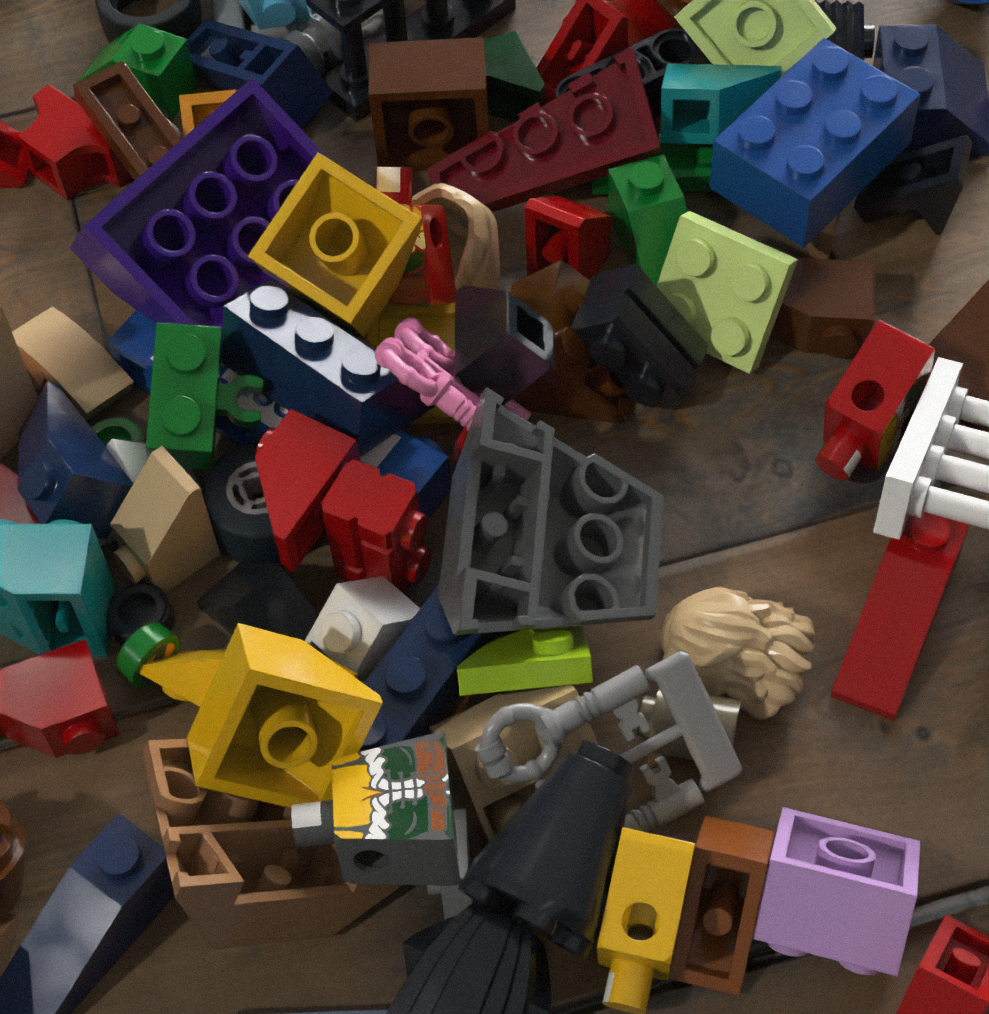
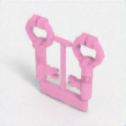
[375,317,535,431]

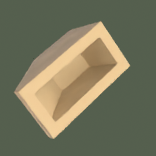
[110,446,221,593]

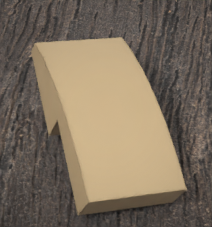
[12,306,134,421]

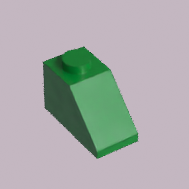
[76,23,198,122]
[608,154,688,286]

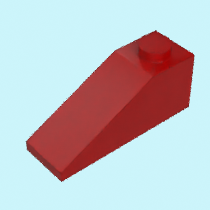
[831,512,970,721]

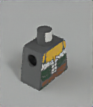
[291,732,461,886]

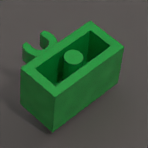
[146,322,264,470]

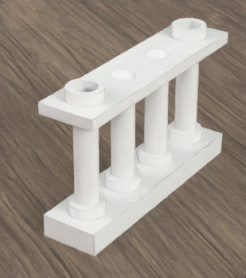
[873,357,989,540]

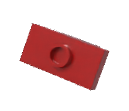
[17,84,132,201]

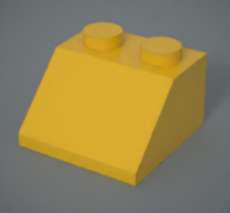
[248,152,423,338]
[187,623,383,808]

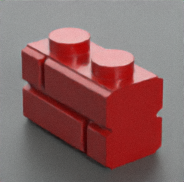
[321,459,432,595]

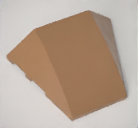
[143,739,402,950]

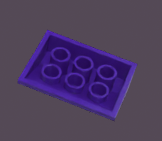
[70,77,328,343]

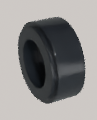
[107,583,175,646]

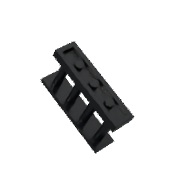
[306,0,516,122]

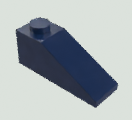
[187,19,333,129]
[17,382,133,540]
[0,813,175,1014]

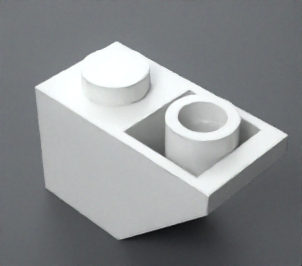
[305,576,420,683]

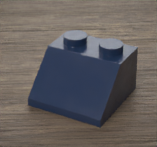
[873,24,989,156]

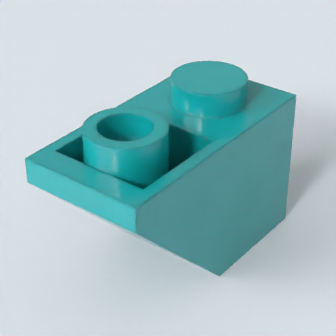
[661,63,782,145]

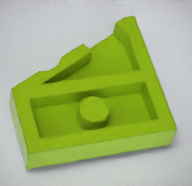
[457,625,593,696]

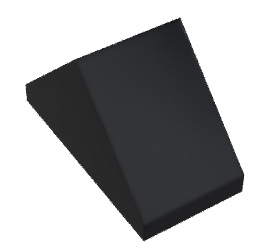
[197,560,319,641]

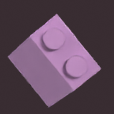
[752,807,920,976]

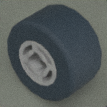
[201,442,281,564]

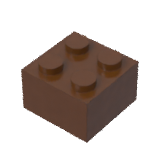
[369,37,489,171]

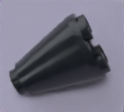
[458,741,634,959]

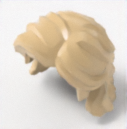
[660,586,815,721]

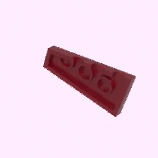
[427,46,663,212]

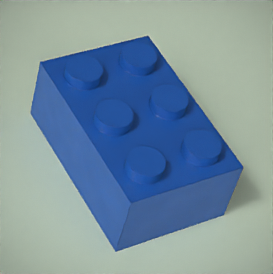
[710,38,921,248]

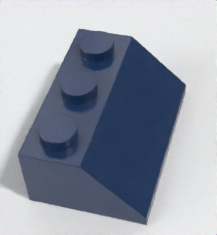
[222,279,436,457]

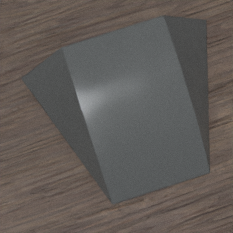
[438,387,664,635]

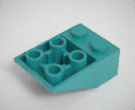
[0,519,118,658]

